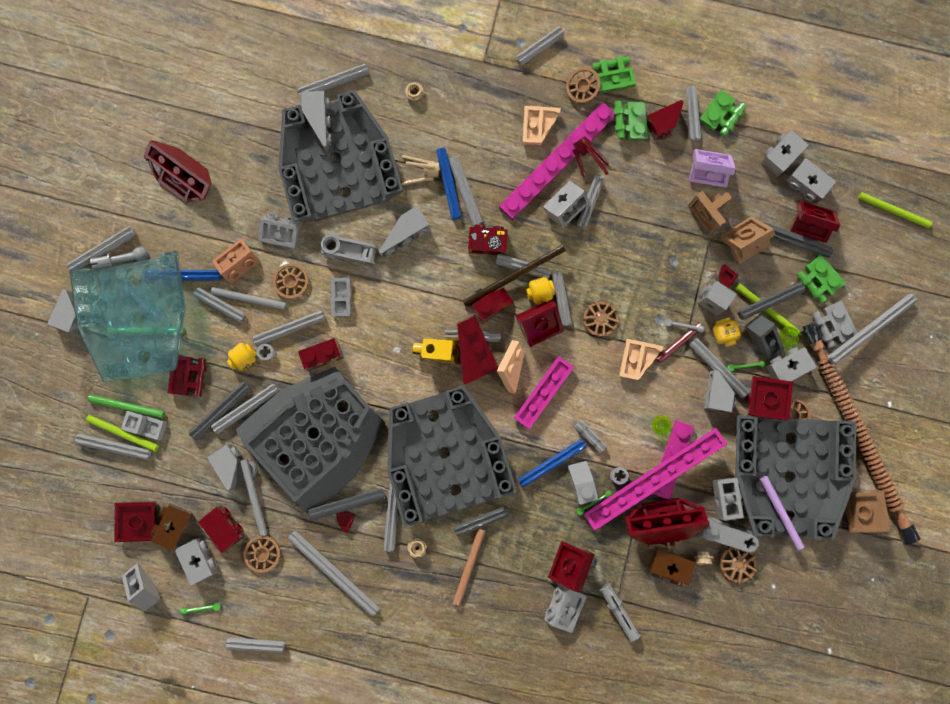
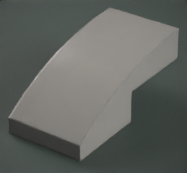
[331,277,351,317]
[121,411,168,441]

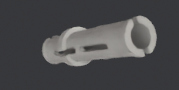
[599,583,640,642]

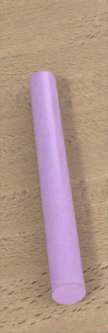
[760,476,804,550]

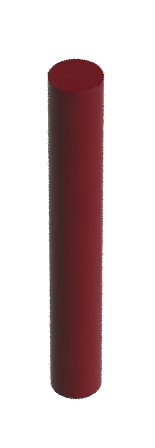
[656,322,703,364]

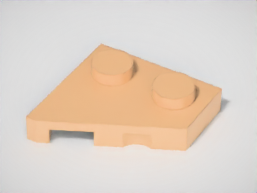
[522,106,561,145]
[619,339,664,381]
[497,341,524,394]

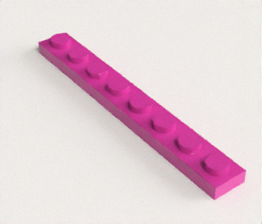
[499,102,615,220]
[584,428,728,531]

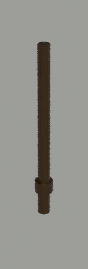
[462,245,566,307]

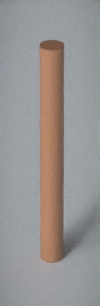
[453,528,485,606]

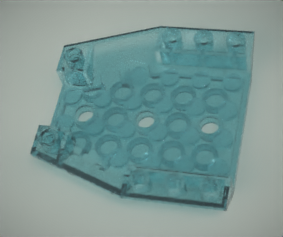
[70,251,186,382]

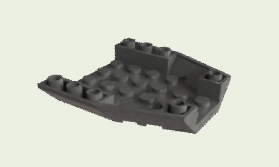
[278,90,403,222]
[236,367,386,514]
[387,385,517,527]
[735,416,856,540]

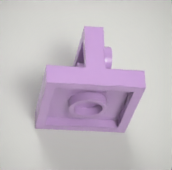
[689,149,736,188]

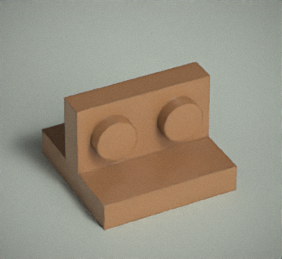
[688,191,732,235]
[720,216,775,264]
[845,489,891,533]

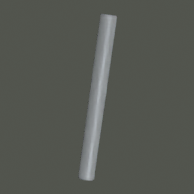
[211,287,286,310]
[240,459,268,536]

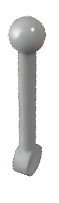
[665,319,705,333]

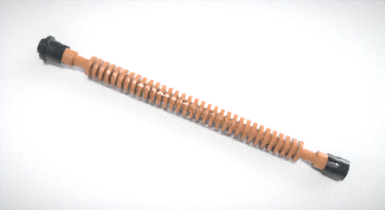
[800,322,921,544]

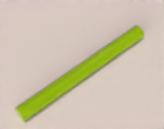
[858,192,933,229]
[735,283,800,337]
[86,414,159,452]

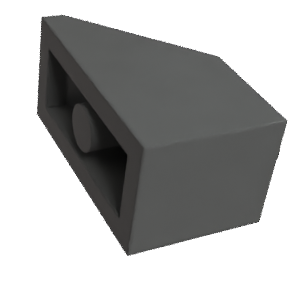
[745,314,784,361]

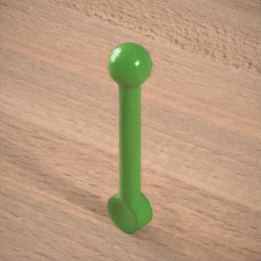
[726,360,767,372]
[576,491,613,515]
[180,602,221,616]

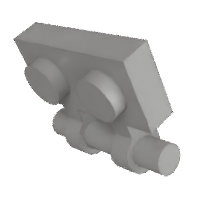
[812,300,858,348]

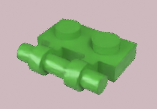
[592,56,636,94]
[699,89,747,137]
[613,101,648,141]
[796,254,846,304]

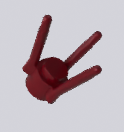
[572,136,609,177]

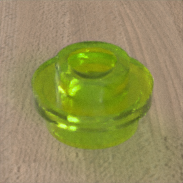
[779,327,799,346]
[652,415,671,435]

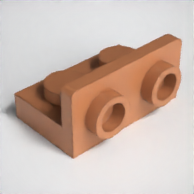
[212,238,260,284]

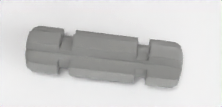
[575,420,607,453]

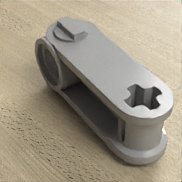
[321,233,379,266]
[697,516,759,552]

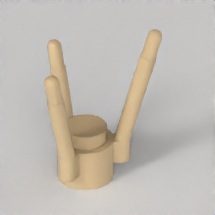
[401,155,439,186]

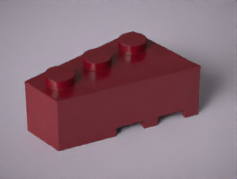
[457,314,499,385]

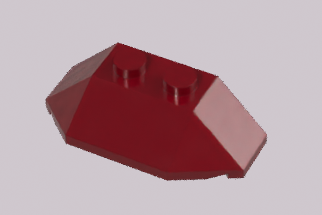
[144,140,212,203]
[625,498,710,545]

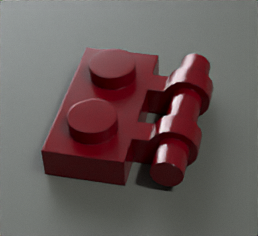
[167,355,207,397]

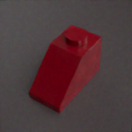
[646,100,684,141]
[472,287,514,324]

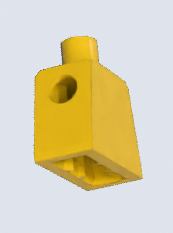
[413,339,460,364]

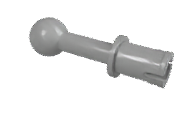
[90,247,148,271]

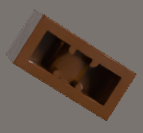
[150,503,192,551]
[647,547,696,587]

